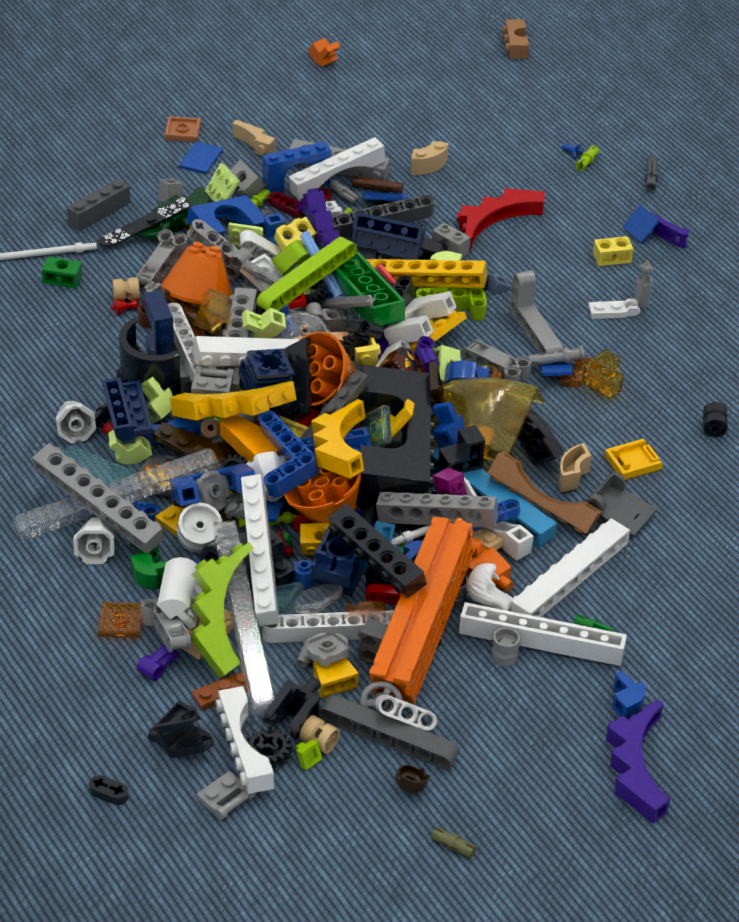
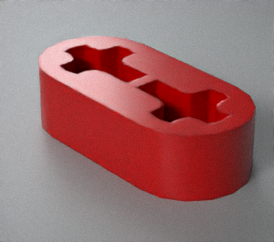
[365,584,402,605]

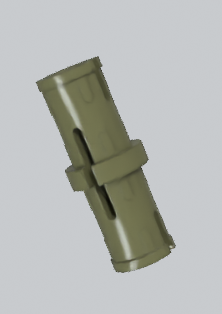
[431,826,477,859]

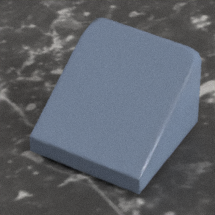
[487,274,512,294]

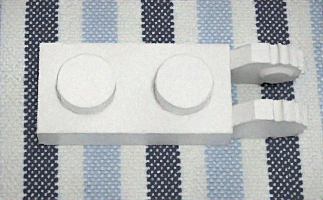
[588,299,640,319]

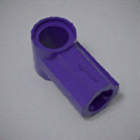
[414,336,439,372]
[137,644,178,681]

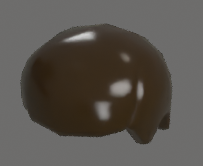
[395,764,430,794]

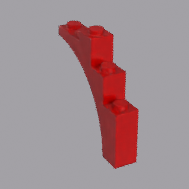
[457,188,545,251]

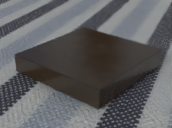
[429,361,444,404]

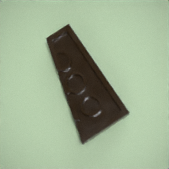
[152,422,236,470]

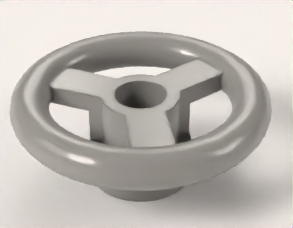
[360,681,402,710]

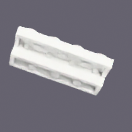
[157,557,203,629]

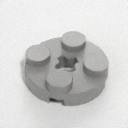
[196,471,230,510]
[222,492,245,519]
[307,632,349,667]

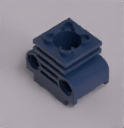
[239,348,294,408]
[311,525,366,596]

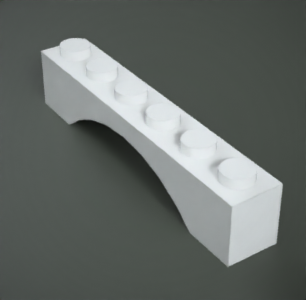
[289,137,385,201]
[456,470,534,561]
[215,686,274,794]

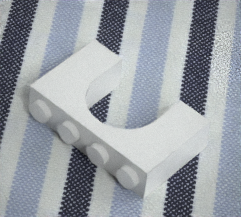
[383,291,456,346]

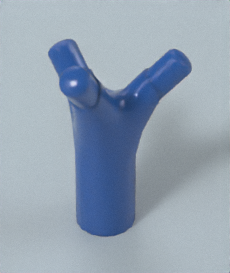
[562,143,587,159]

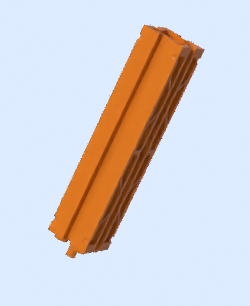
[369,516,476,705]

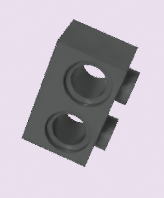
[357,618,388,665]

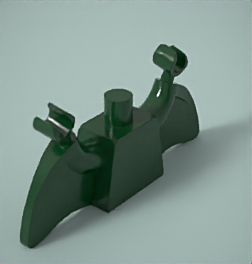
[136,187,210,240]

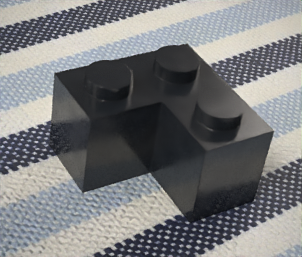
[438,425,485,473]

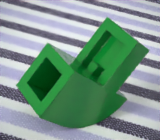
[130,552,168,589]

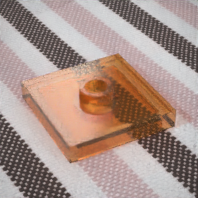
[98,601,142,638]

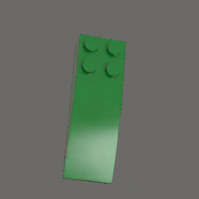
[332,252,405,326]

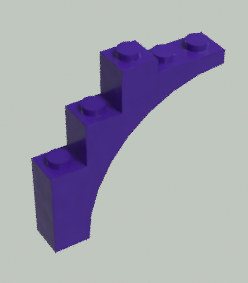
[296,188,340,250]
[606,699,670,823]

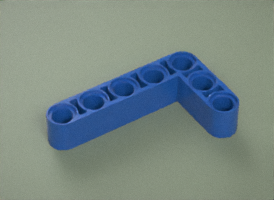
[258,411,319,498]

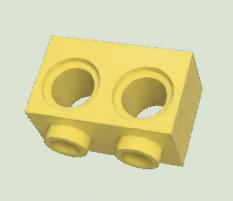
[274,217,317,251]
[593,236,634,266]

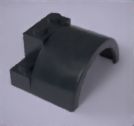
[116,318,181,400]
[201,525,294,603]

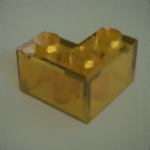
[194,287,232,334]
[581,349,624,400]

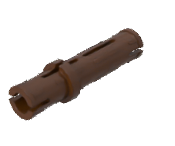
[352,176,404,194]

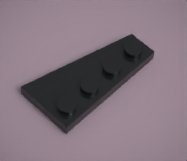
[284,337,312,421]

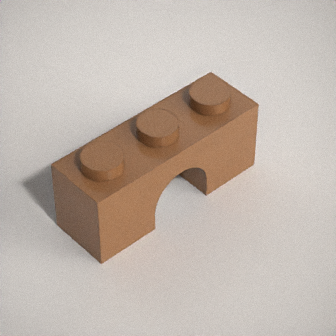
[502,19,529,59]

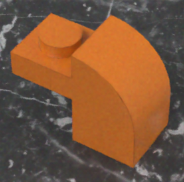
[308,38,341,66]

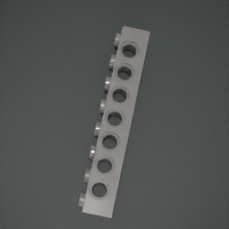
[216,287,257,392]
[32,443,164,553]

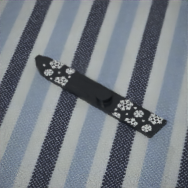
[98,196,192,247]

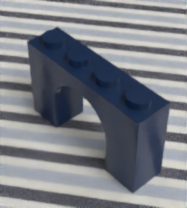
[143,290,174,355]

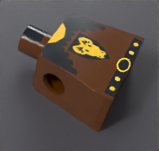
[379,347,418,372]

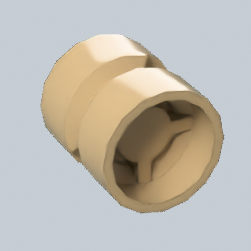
[112,277,140,302]
[300,715,340,754]

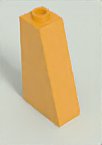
[220,414,288,463]

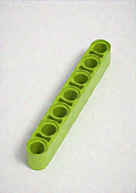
[257,237,357,311]

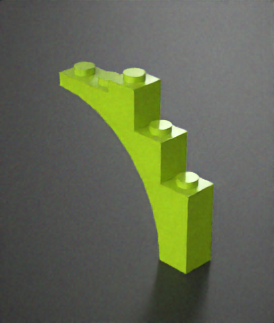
[190,542,254,678]

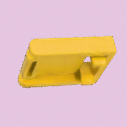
[604,439,663,480]

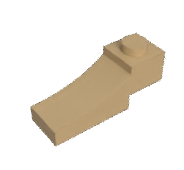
[233,120,276,156]

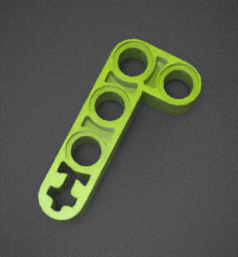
[271,240,311,276]
[415,287,487,321]

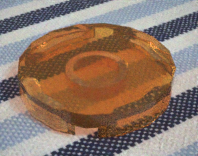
[345,601,386,612]

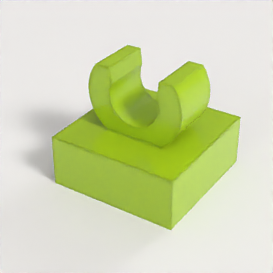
[295,739,322,770]

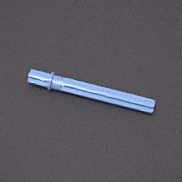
[300,231,352,308]

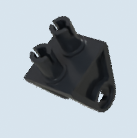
[263,677,321,740]
[148,701,214,757]

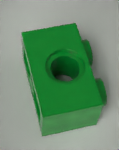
[42,257,83,288]

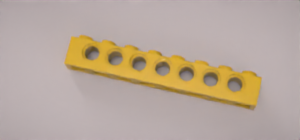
[366,259,488,288]

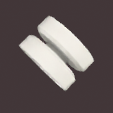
[176,503,222,553]

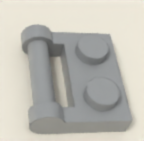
[191,366,234,394]
[196,771,256,820]

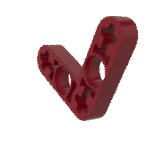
[269,189,332,219]

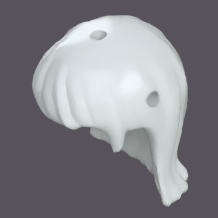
[466,563,513,611]

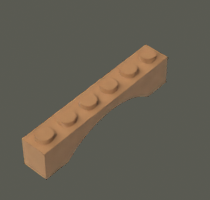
[488,451,602,534]

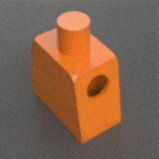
[466,547,513,592]

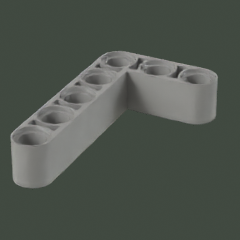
[510,270,563,354]

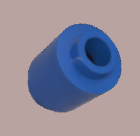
[294,560,314,590]

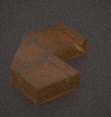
[559,357,596,387]

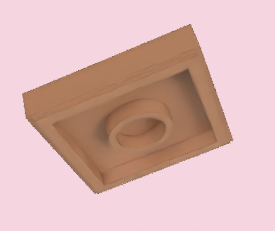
[164,116,201,142]

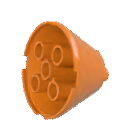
[162,242,233,305]
[300,332,355,406]
[284,460,361,523]

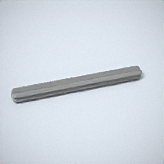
[320,295,375,309]

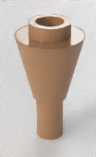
[201,418,220,437]

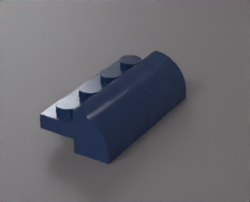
[351,212,425,260]
[102,378,153,443]

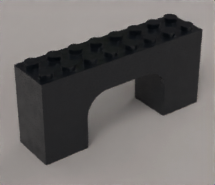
[357,365,434,503]

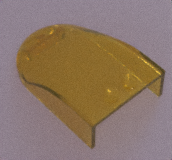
[431,378,545,460]

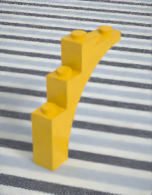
[169,381,296,421]
[311,399,366,478]

